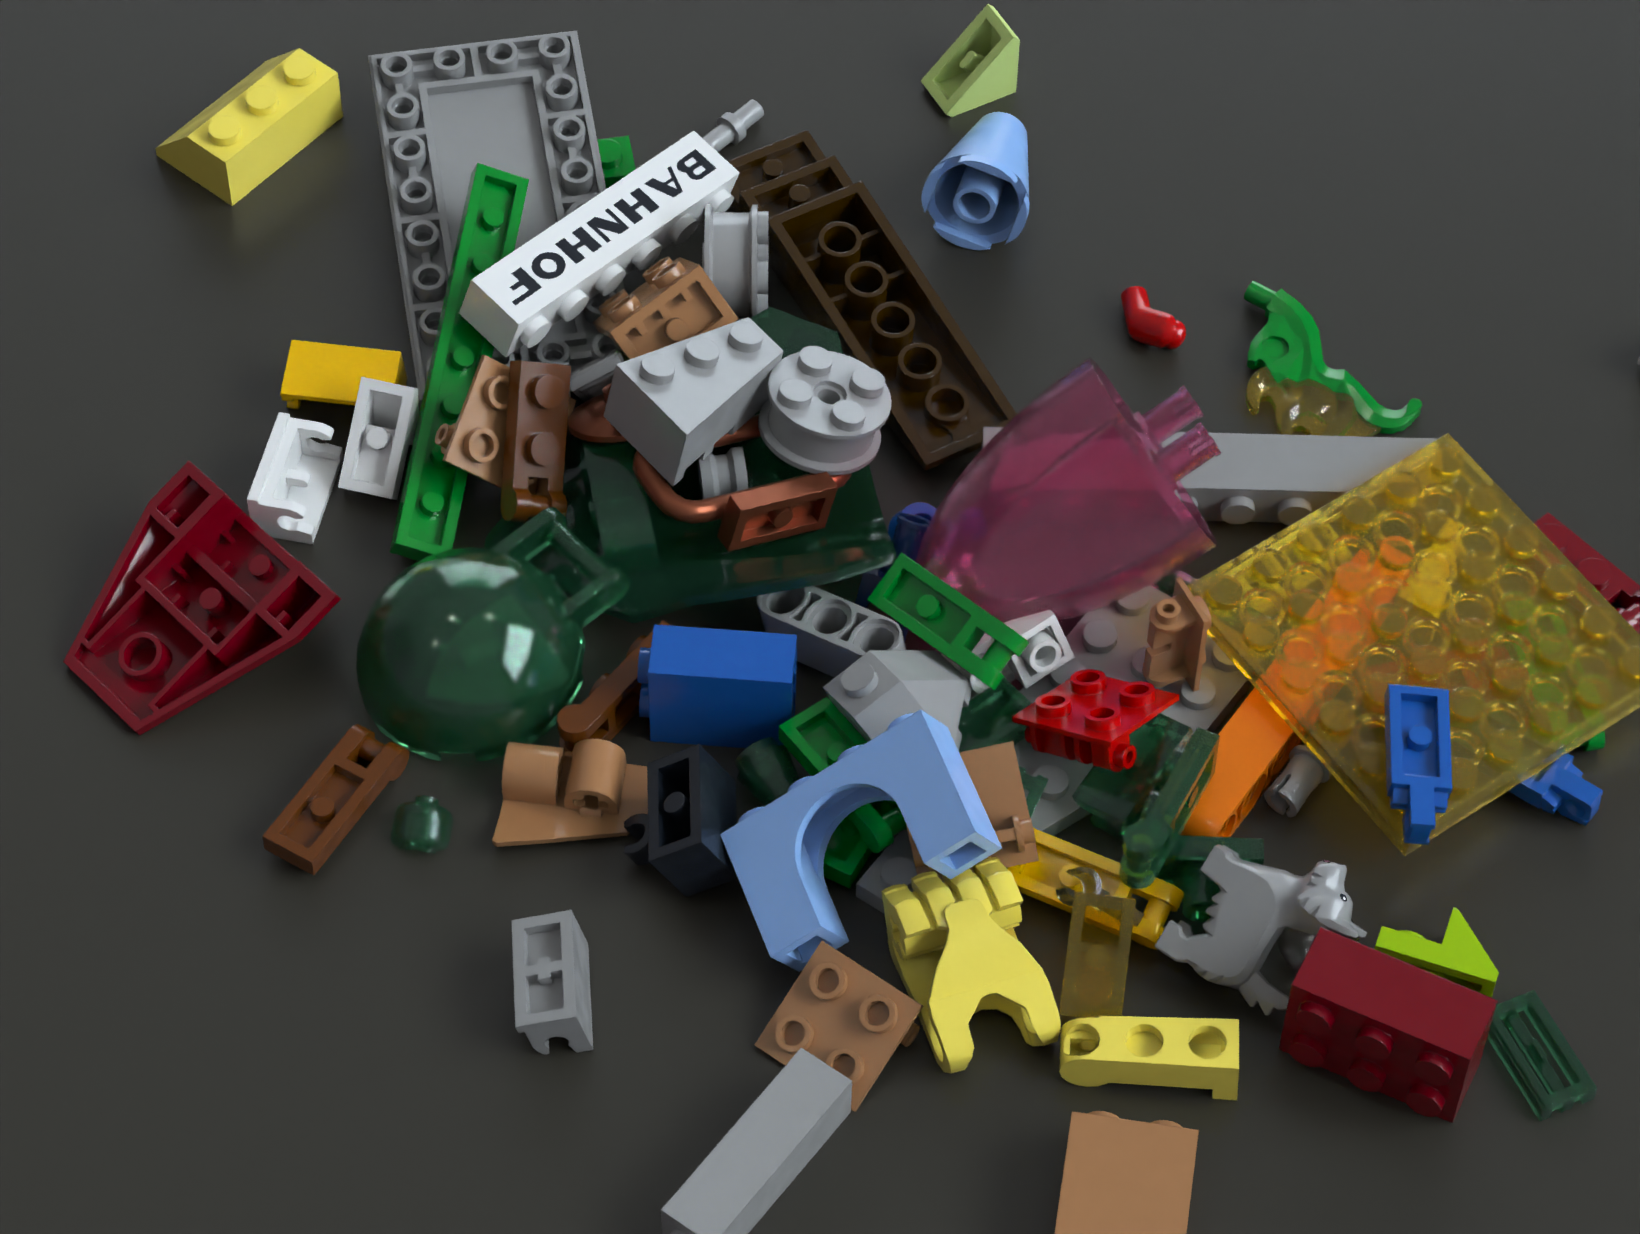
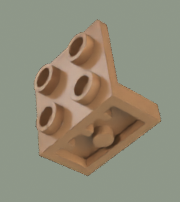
[592,256,738,360]

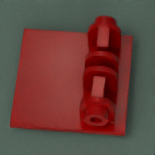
[1012,669,1179,772]

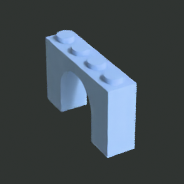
[720,709,1002,972]

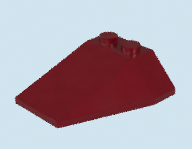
[63,460,341,735]

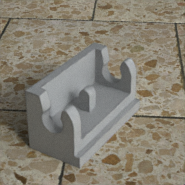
[511,910,593,1055]

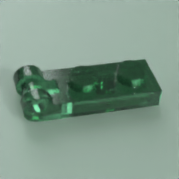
[1119,727,1220,889]

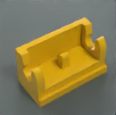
[280,340,407,409]

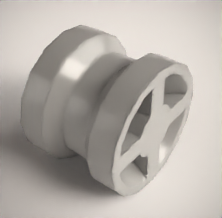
[697,447,748,499]

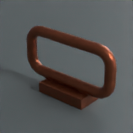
[633,414,852,552]

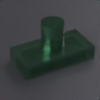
[1137,834,1264,922]

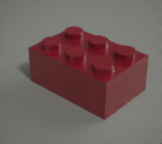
[1279,927,1498,1123]

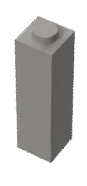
[661,1048,852,1234]

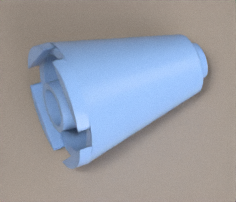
[921,112,1029,251]

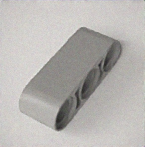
[757,581,907,677]

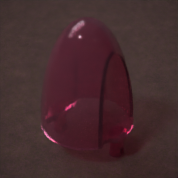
[915,357,1222,623]

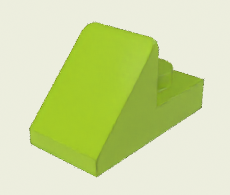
[1375,907,1499,998]

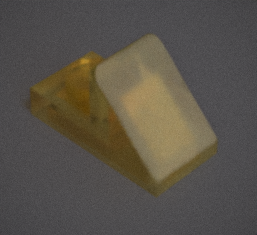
[1059,891,1136,1018]

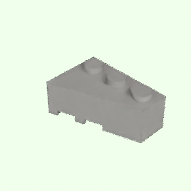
[604,317,784,486]

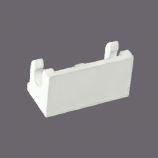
[247,412,344,544]

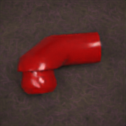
[1120,286,1186,349]

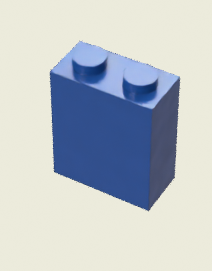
[638,624,797,751]

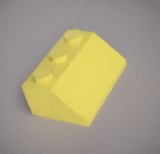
[155,48,343,206]

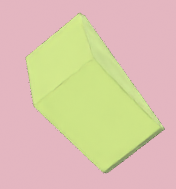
[921,4,1020,117]

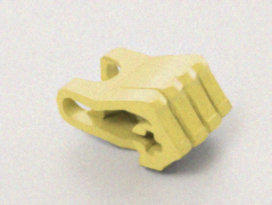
[881,857,1061,1074]

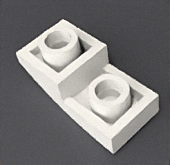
[941,609,1075,710]

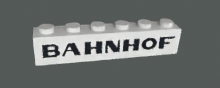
[459,131,740,357]

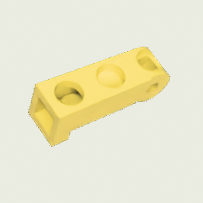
[1059,1016,1239,1100]

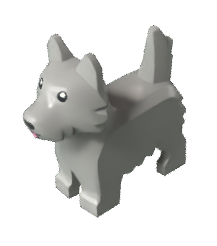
[1154,845,1367,1015]

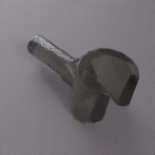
[1056,867,1144,927]

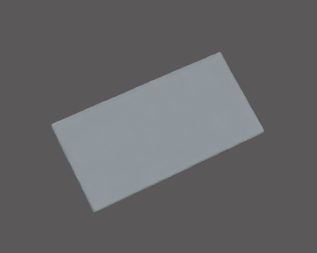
[368,31,625,408]

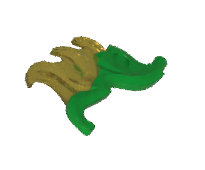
[1244,280,1422,437]

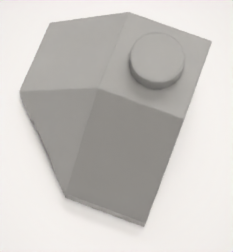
[823,650,972,751]

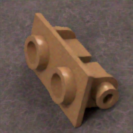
[1142,577,1212,692]

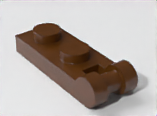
[500,360,571,525]
[557,620,672,752]
[262,724,410,875]

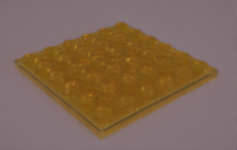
[1187,433,1640,856]

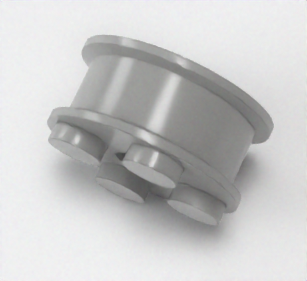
[702,204,769,324]
[758,346,892,475]

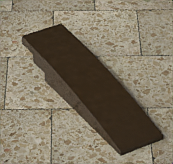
[728,130,1023,471]

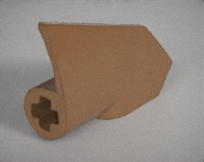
[492,739,648,847]

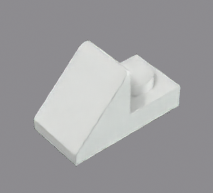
[338,376,419,500]

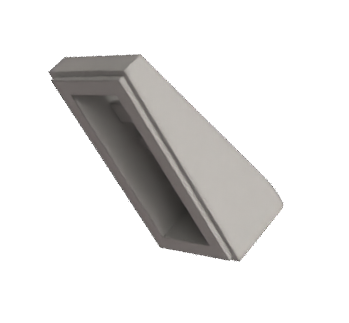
[570,348,627,402]

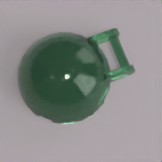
[356,507,631,762]

